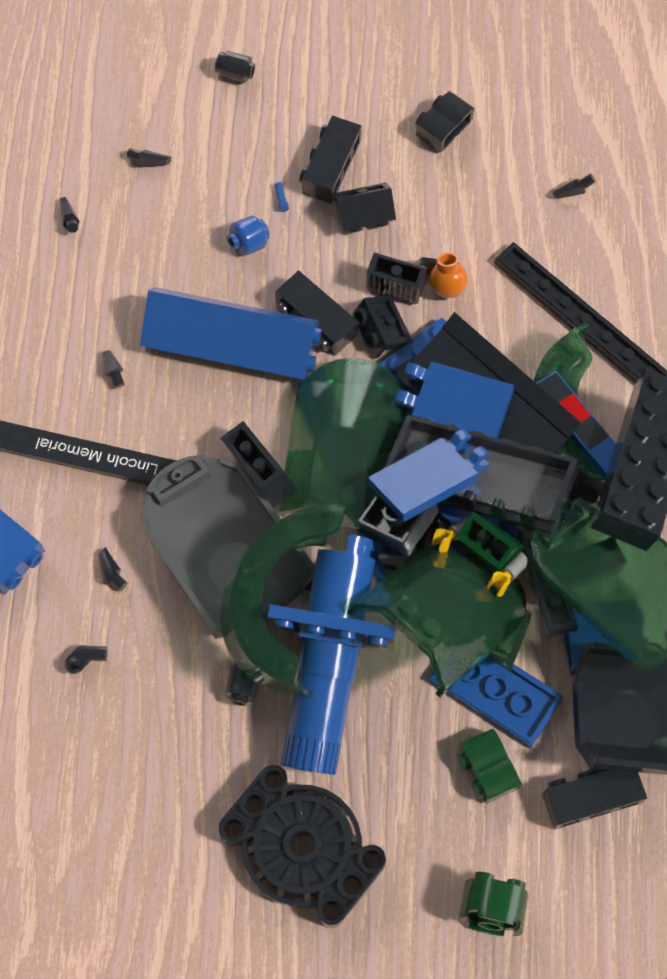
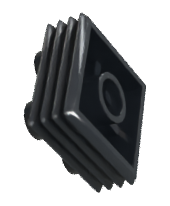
[356,494,439,556]

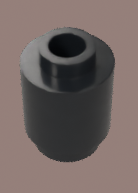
[215,50,255,83]
[224,659,260,706]

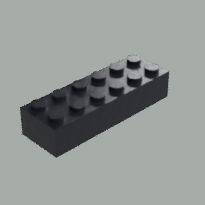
[590,368,667,552]

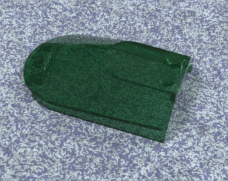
[278,358,408,517]
[531,499,667,671]
[347,540,526,698]

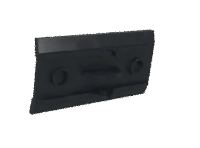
[396,312,581,485]

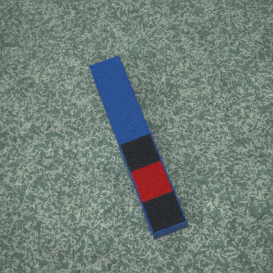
[537,371,616,479]

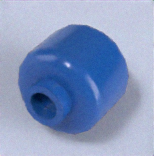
[227,215,270,256]

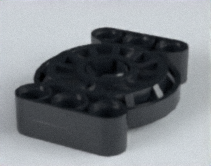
[219,764,386,928]

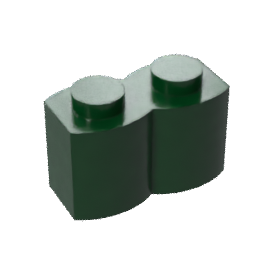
[457,728,522,804]

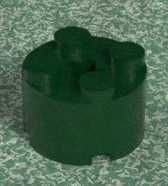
[459,871,529,936]

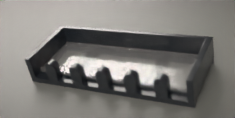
[384,415,578,535]

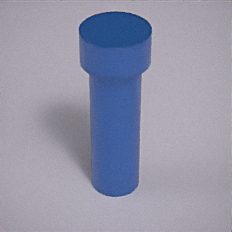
[274,182,289,212]

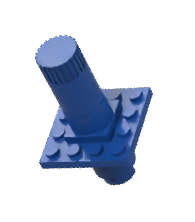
[268,534,396,775]

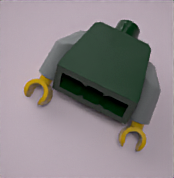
[431,512,528,597]

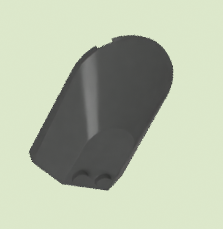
[141,455,315,639]

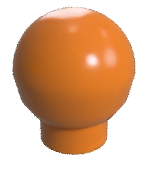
[430,253,468,298]

